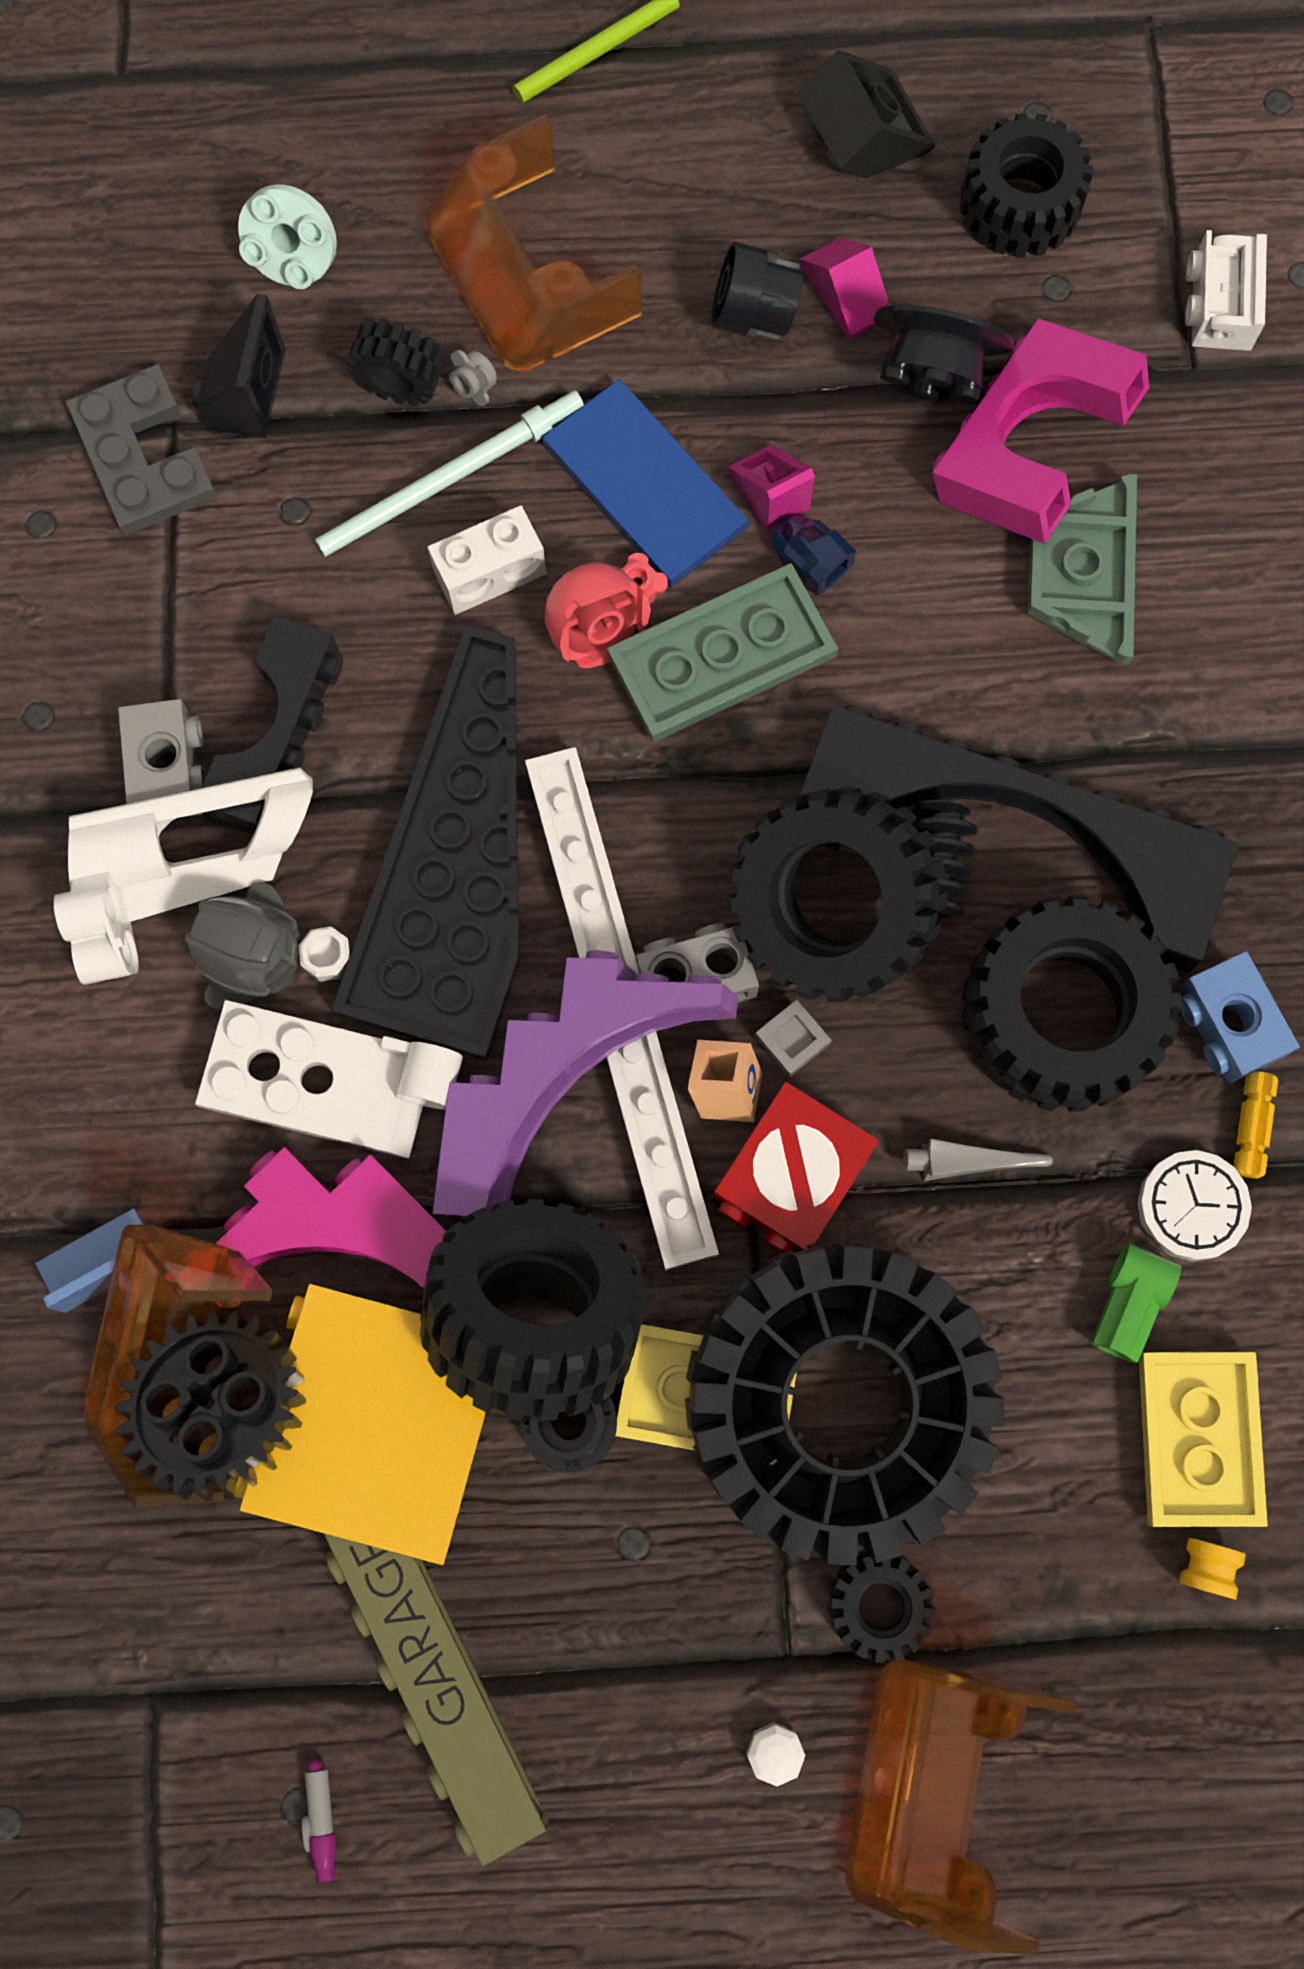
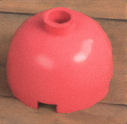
[544,562,651,668]

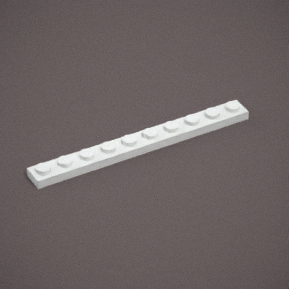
[525,747,719,1271]

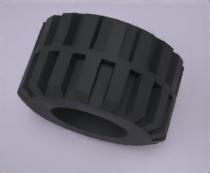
[960,113,1093,258]

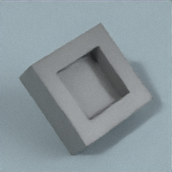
[755,1000,832,1077]

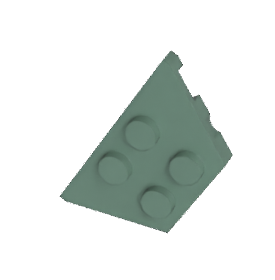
[1027,474,1137,665]

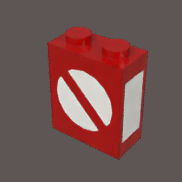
[713,1081,880,1253]

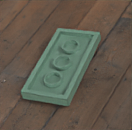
[607,563,839,743]

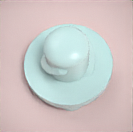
[238,184,337,289]

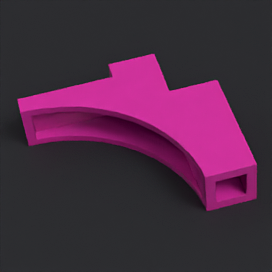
[176,1147,446,1301]

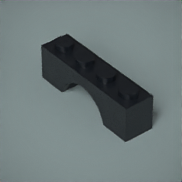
[202,615,343,835]

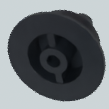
[873,305,1014,403]

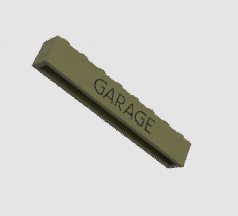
[314,1531,549,1867]

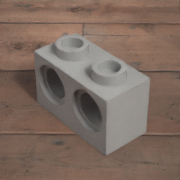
[636,923,759,1003]

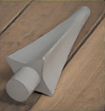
[903,1138,1053,1181]

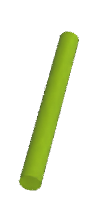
[512,0,680,104]

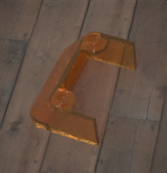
[428,114,642,371]
[85,1225,273,1507]
[845,1659,1076,1954]

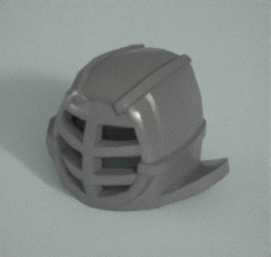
[185,882,301,1012]

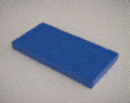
[542,379,749,588]

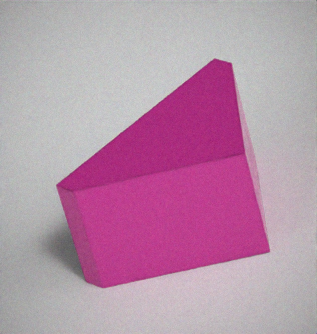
[799,237,890,341]
[728,444,815,533]

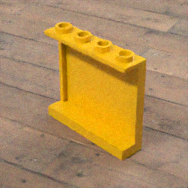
[234,1284,486,1566]

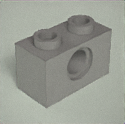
[118,699,206,818]

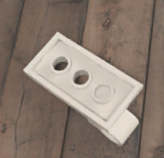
[195,1000,463,1159]

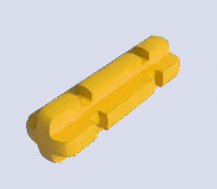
[1233,1071,1278,1178]

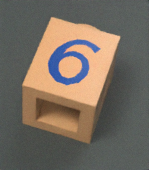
[688,1040,763,1122]

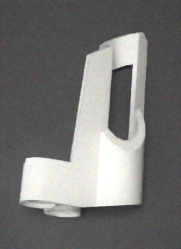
[54,767,313,985]

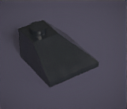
[193,294,286,438]

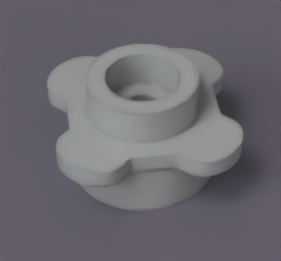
[449,350,497,406]

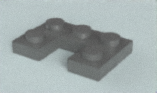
[65,364,218,536]

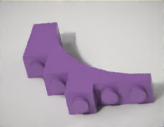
[432,950,738,1222]

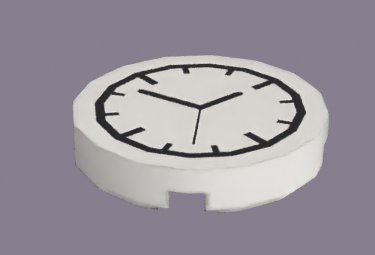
[1137,1150,1252,1261]

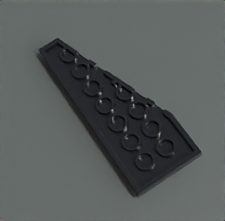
[331,624,520,1061]

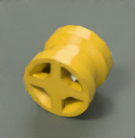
[1178,1538,1246,1600]

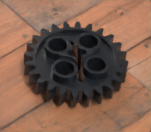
[115,1310,306,1502]

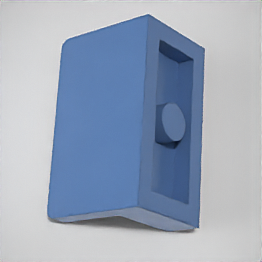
[35,1208,163,1313]

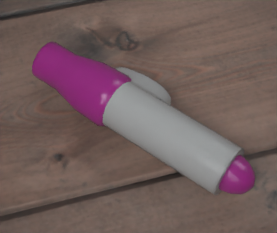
[302,1759,336,1883]

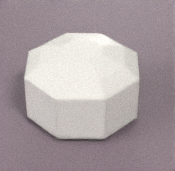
[298,927,352,982]
[746,1722,805,1786]

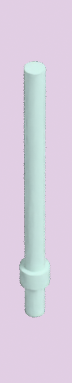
[315,390,584,557]

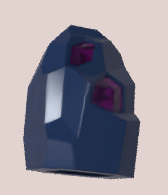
[773,516,856,595]

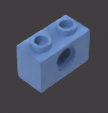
[1176,951,1300,1084]

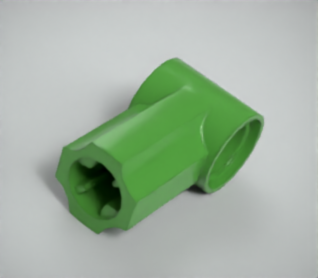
[1090,1242,1181,1364]

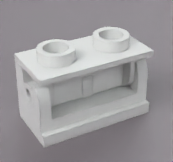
[1185,230,1267,351]

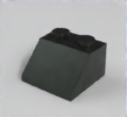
[798,49,935,178]

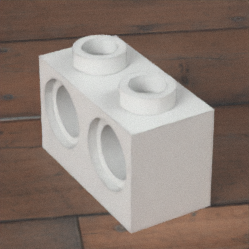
[427,505,547,615]

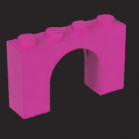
[932,318,1149,544]

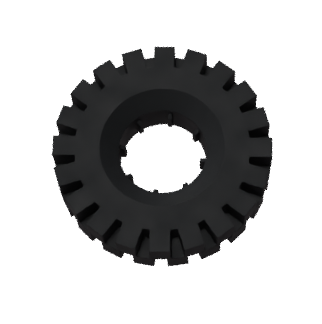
[685,1242,1005,1566]

